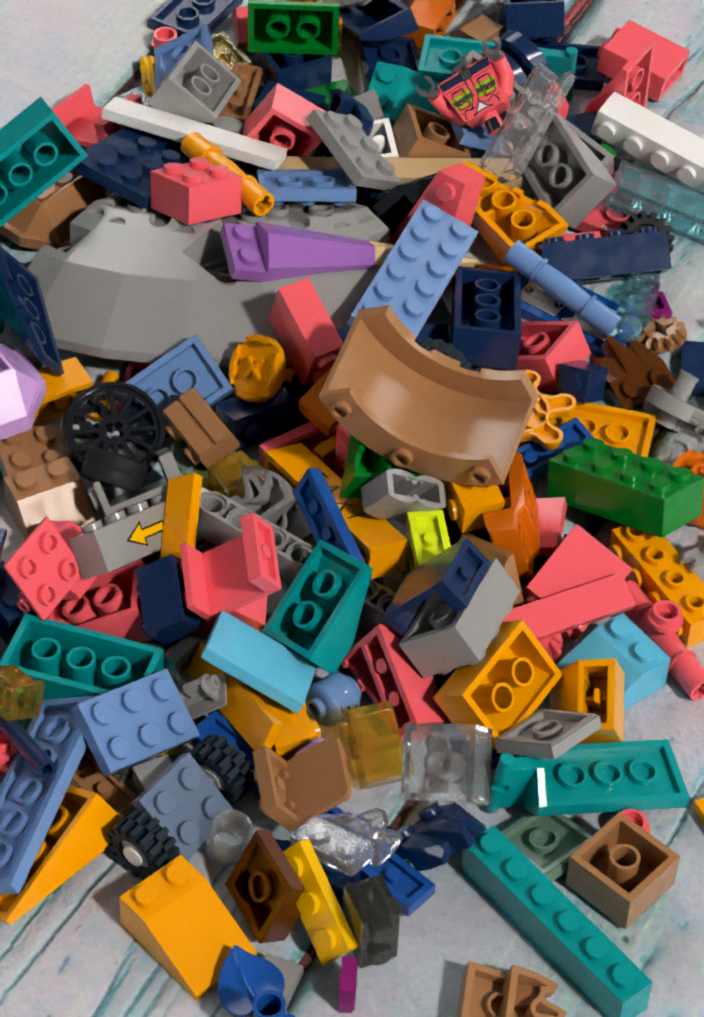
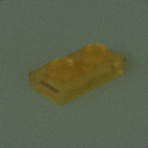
[212,31,253,71]

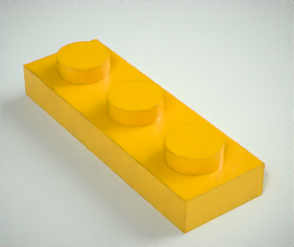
[283,839,359,966]

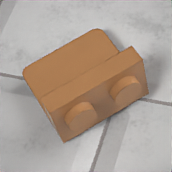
[252,736,352,832]

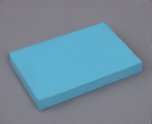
[200,610,317,714]

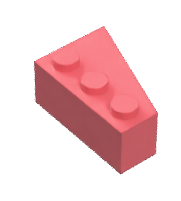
[390,163,486,244]
[341,624,450,741]

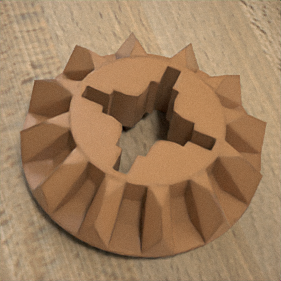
[634,315,687,353]

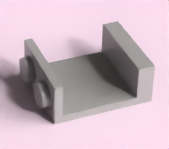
[87,447,182,516]

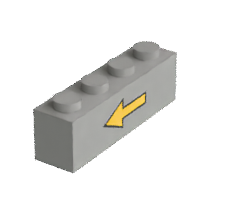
[69,492,167,580]

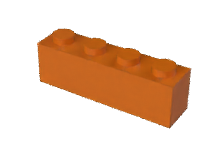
[401,0,466,50]

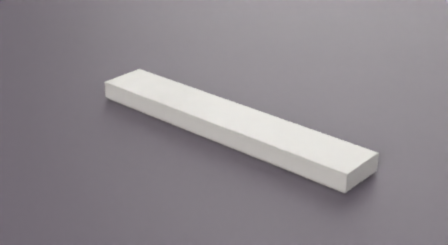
[101,97,288,171]

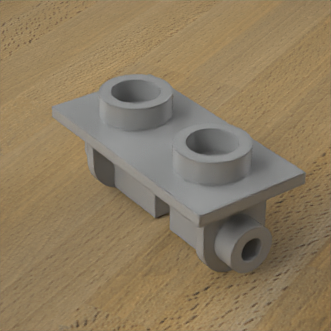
[177,673,227,720]

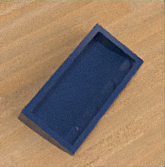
[339,0,419,41]

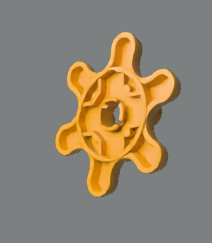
[520,370,577,450]

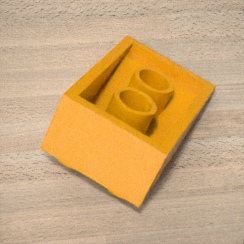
[119,855,257,1000]

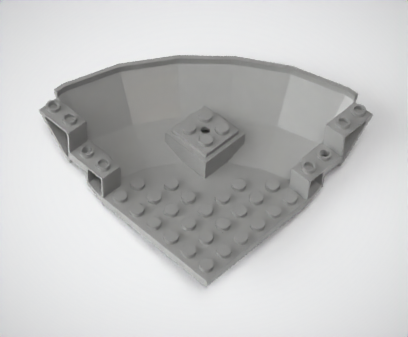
[17,164,451,368]

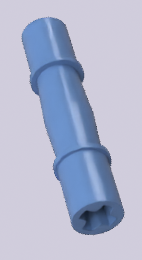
[503,240,622,339]

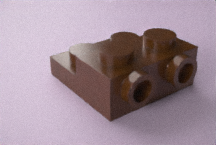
[224,829,305,943]

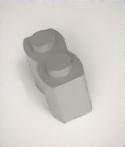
[361,469,446,524]

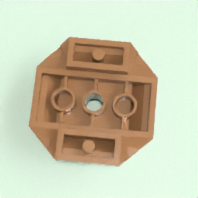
[0,170,109,250]

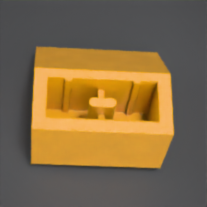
[550,658,625,744]

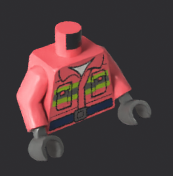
[416,36,514,136]

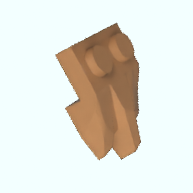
[457,961,567,1017]

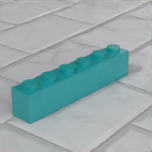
[461,825,652,1017]

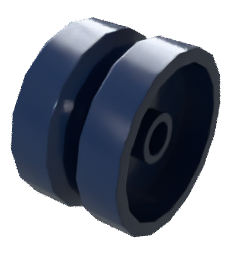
[480,29,552,94]

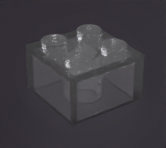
[401,723,493,806]

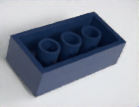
[450,266,522,371]

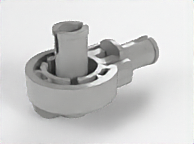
[644,370,704,434]

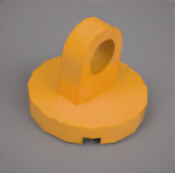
[229,334,295,403]

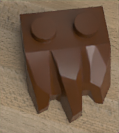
[589,335,675,411]

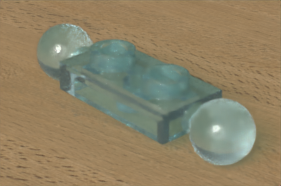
[616,271,661,341]

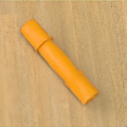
[181,132,275,216]

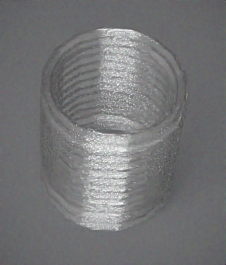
[206,810,254,867]

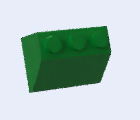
[248,0,339,55]

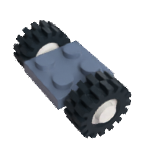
[106,734,256,881]

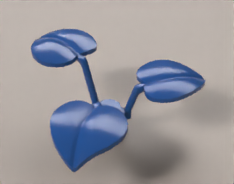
[218,945,295,1017]

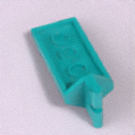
[417,34,578,102]
[484,739,690,816]

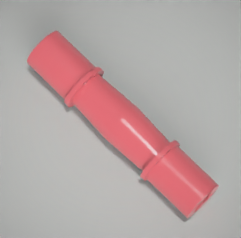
[623,580,704,700]

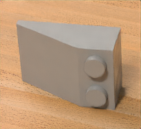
[512,112,617,229]

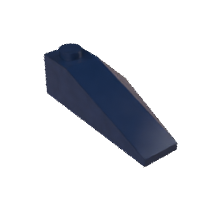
[0,246,64,376]

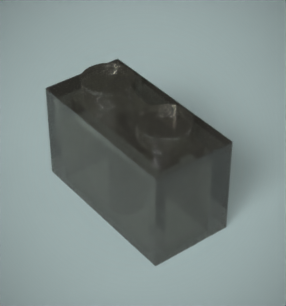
[343,874,400,969]

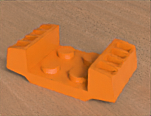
[483,452,542,579]

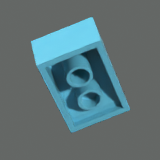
[545,612,670,710]

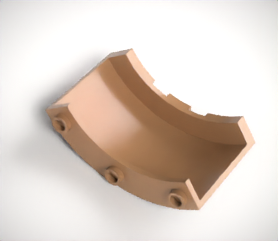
[318,305,538,487]

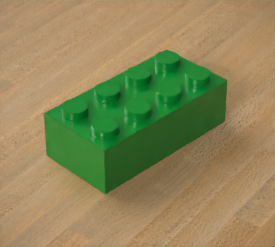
[547,438,704,538]

